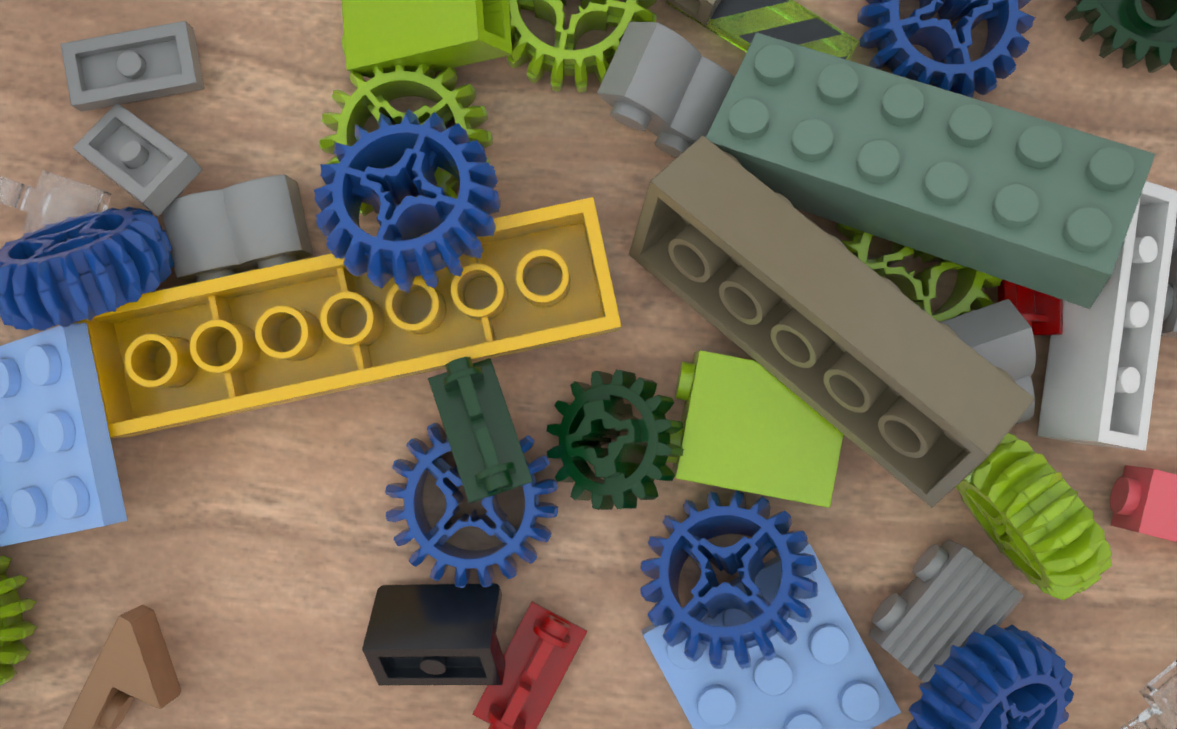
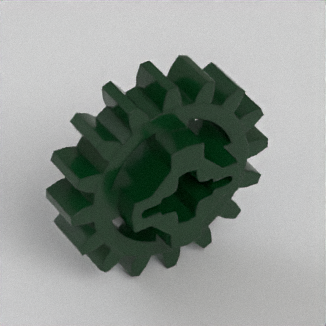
[546,369,684,510]

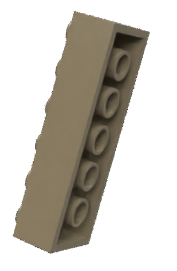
[629,135,1035,508]

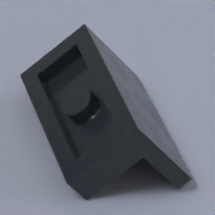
[362,583,506,685]

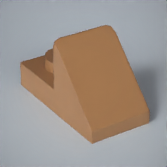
[63,605,181,729]

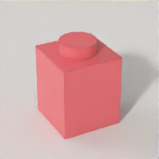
[1110,465,1177,542]

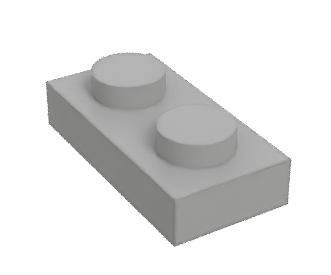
[60,21,204,112]
[73,103,203,216]

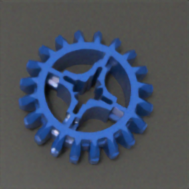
[857,0,1036,98]
[314,109,501,293]
[0,207,175,331]
[385,423,558,588]
[640,490,818,669]
[906,624,1074,729]

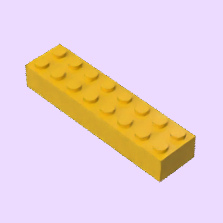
[75,197,622,439]

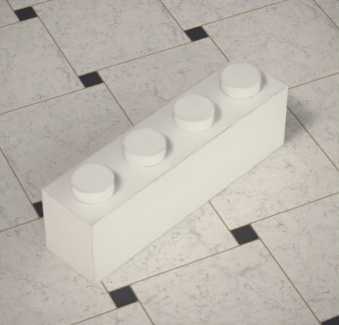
[1037,181,1177,451]

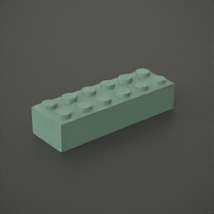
[706,32,1156,309]

